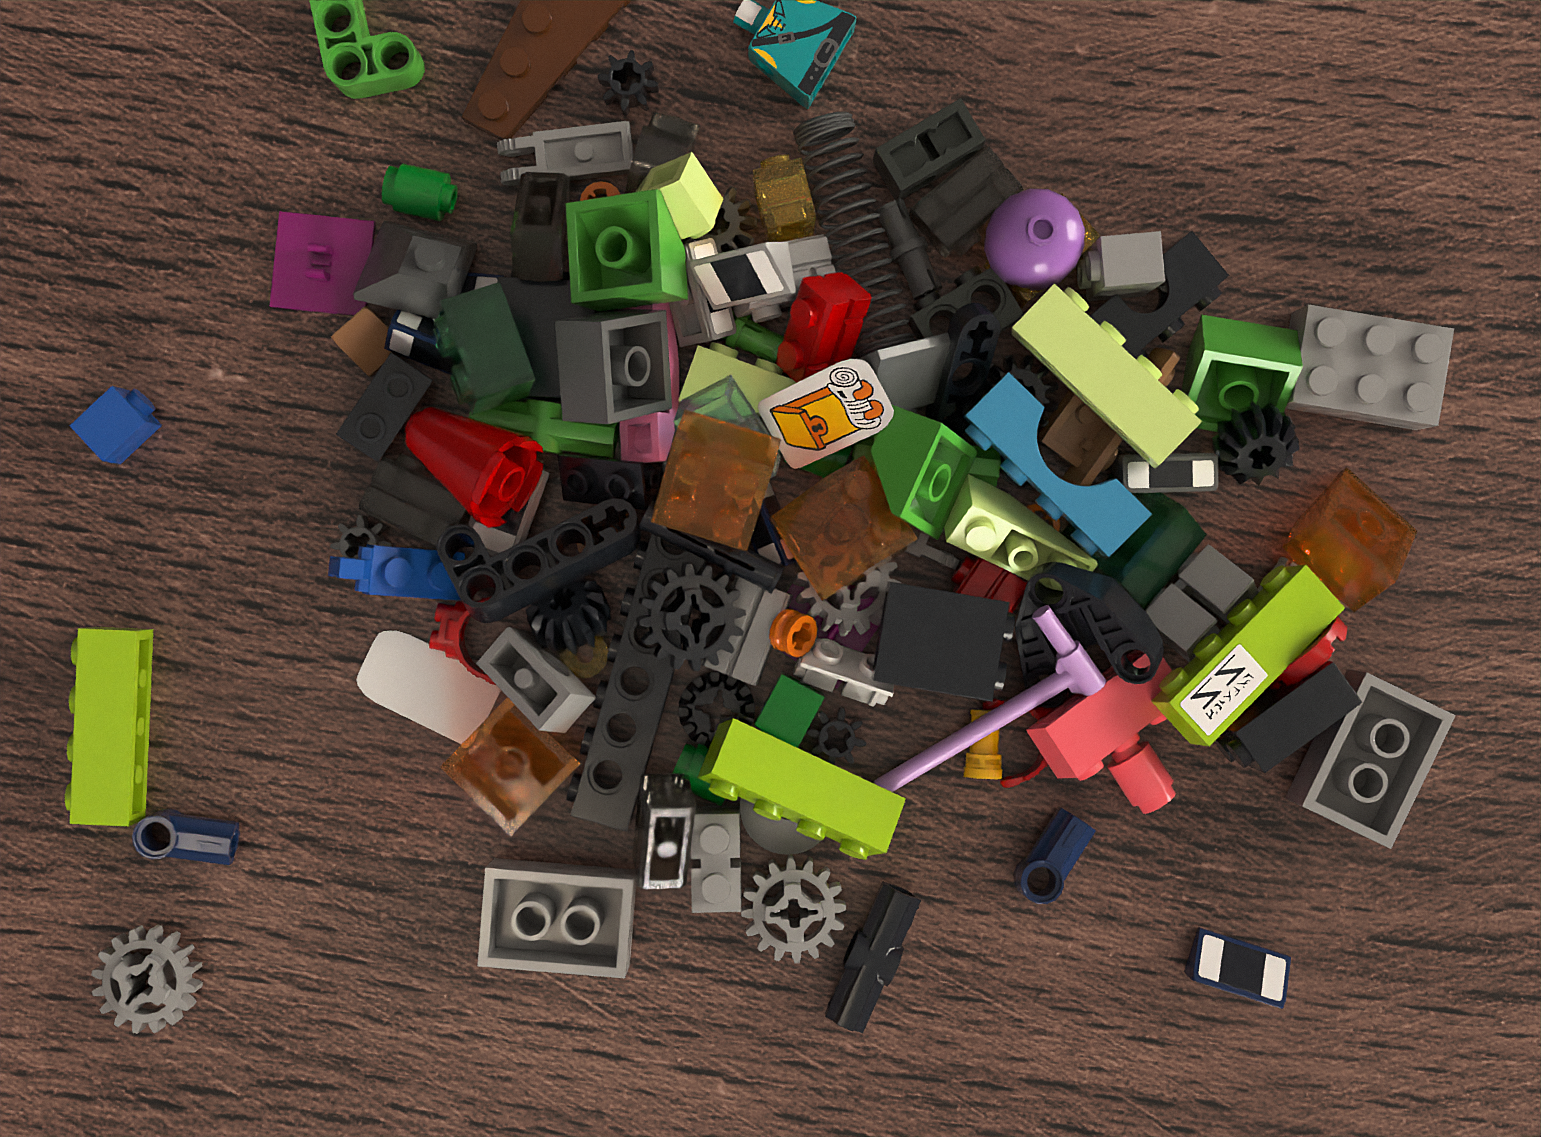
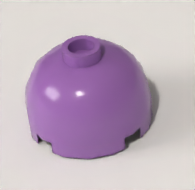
[984,189,1085,290]

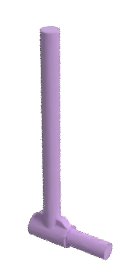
[874,605,1106,792]

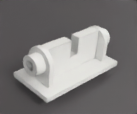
[793,637,894,707]

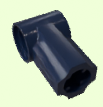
[1013,807,1096,904]
[132,809,240,865]

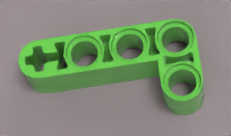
[309,0,425,99]

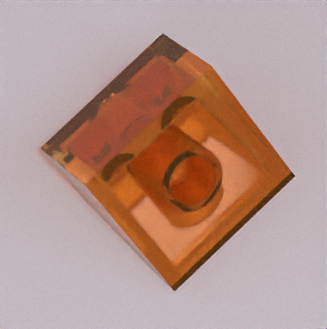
[770,455,918,601]
[1282,467,1418,612]
[440,697,580,836]

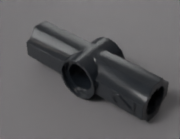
[825,881,921,1033]

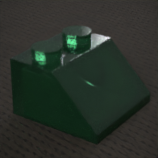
[1061,473,1207,609]

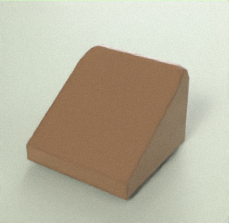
[331,306,396,377]

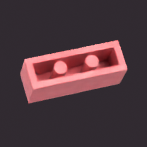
[1026,649,1172,781]

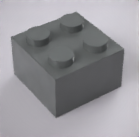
[555,309,672,424]

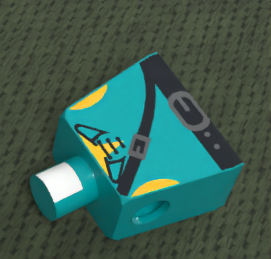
[733,0,856,109]

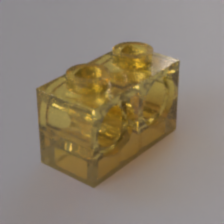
[753,155,816,242]

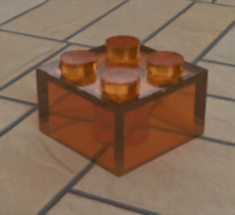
[651,409,781,551]

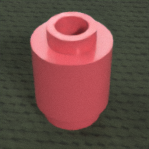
[1107,741,1176,814]

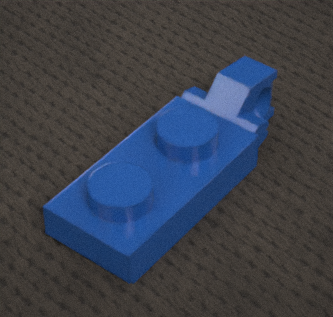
[328,544,465,601]

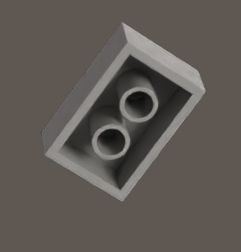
[1285,305,1454,430]
[1285,669,1456,849]
[477,858,638,978]

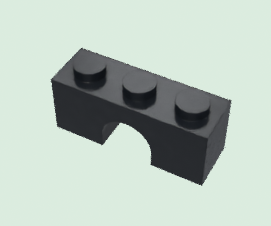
[1090,231,1230,359]

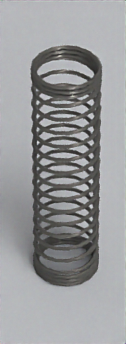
[793,111,916,359]

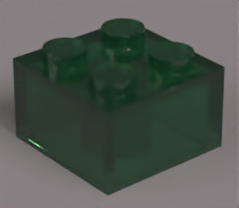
[432,282,535,415]

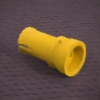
[963,709,1003,779]

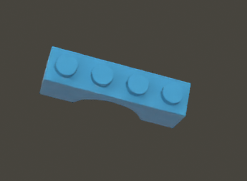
[963,372,1152,557]

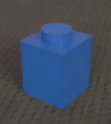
[70,386,162,464]

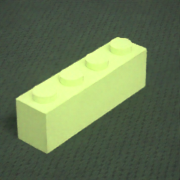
[1012,284,1202,469]

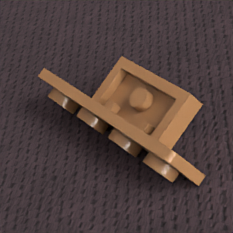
[1037,347,1180,486]

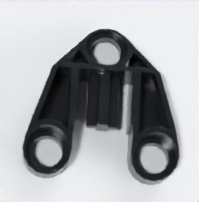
[1015,562,1164,708]

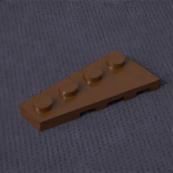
[461,0,631,141]

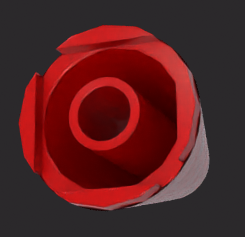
[405,407,544,528]

